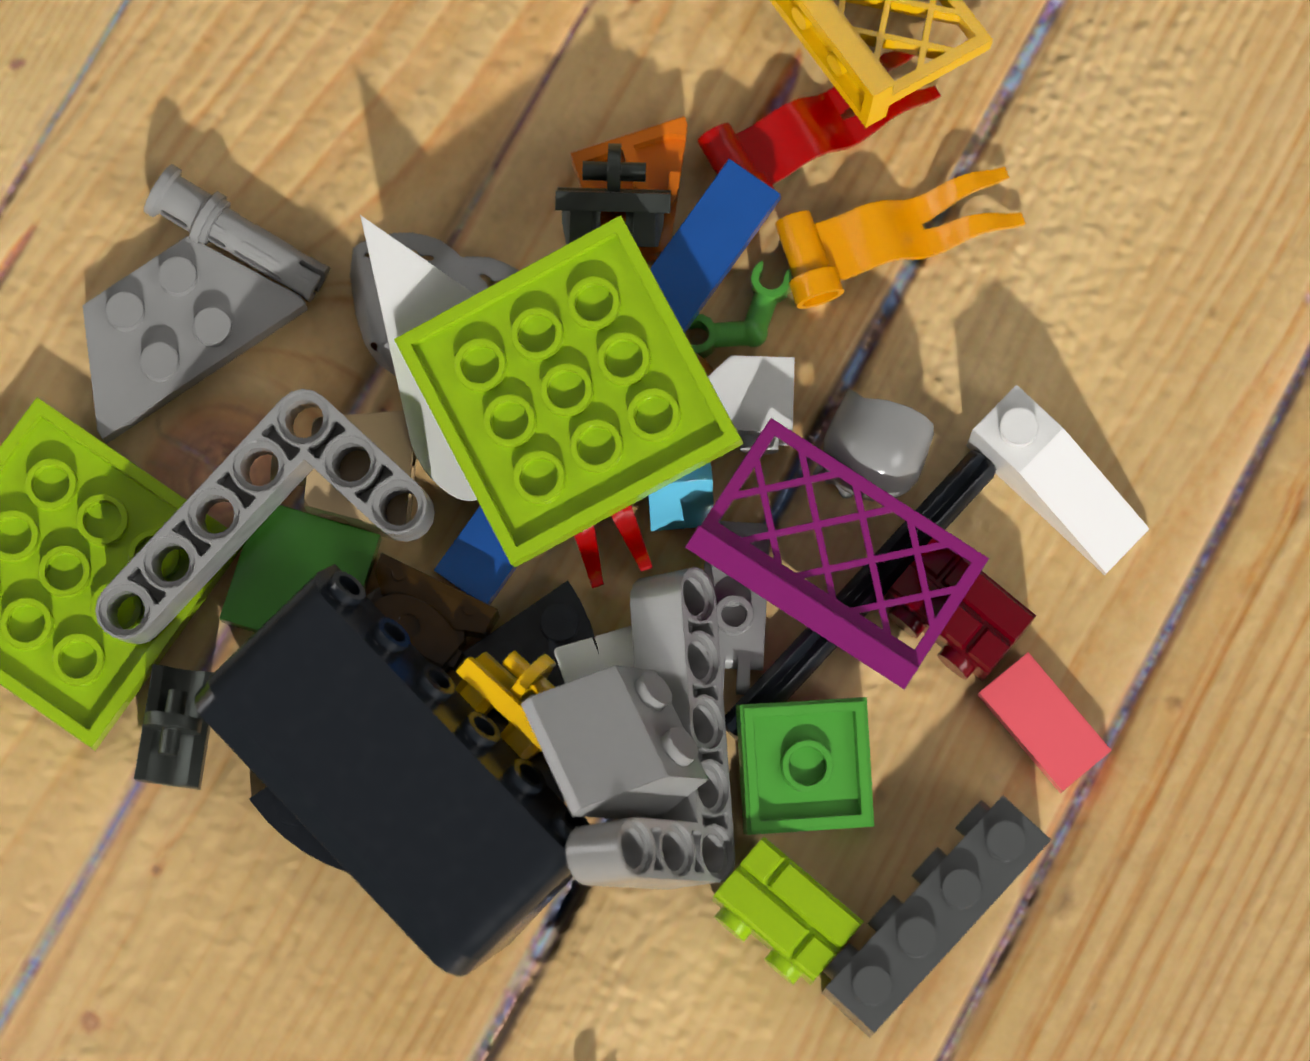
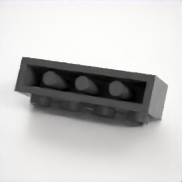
[822,796,1051,1038]

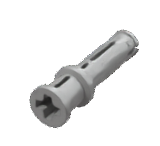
[144,164,330,302]

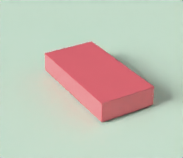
[977,652,1112,794]

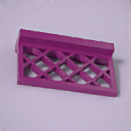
[685,418,989,690]

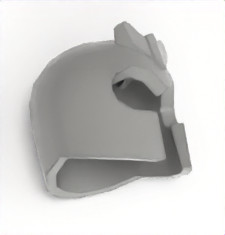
[813,389,934,501]

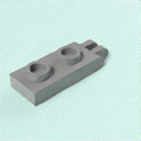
[704,521,770,695]

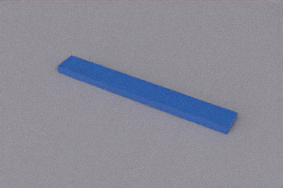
[434,159,781,605]

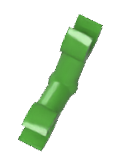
[688,260,792,358]

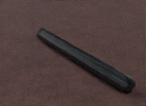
[725,450,996,741]

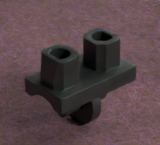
[555,143,671,247]
[134,664,214,790]

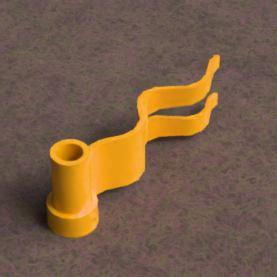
[775,166,1026,309]

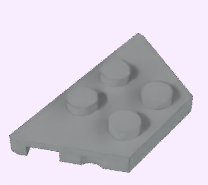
[82,236,308,444]

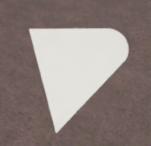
[360,215,477,501]

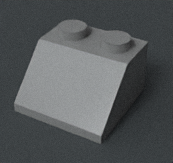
[521,665,709,820]

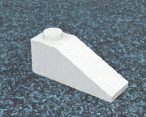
[966,385,1149,575]

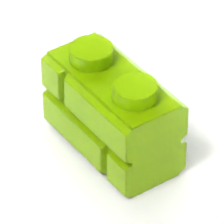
[712,837,864,985]

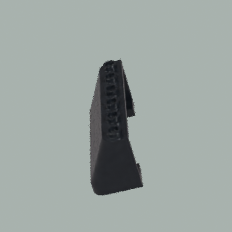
[194,564,590,976]

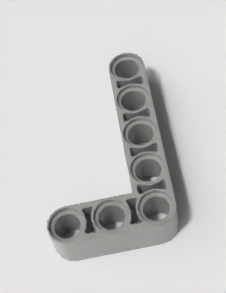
[95,389,435,645]
[566,567,735,890]

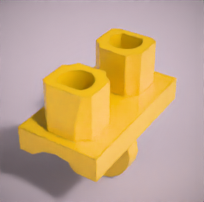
[455,650,556,761]

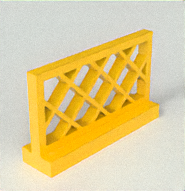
[769,0,993,127]

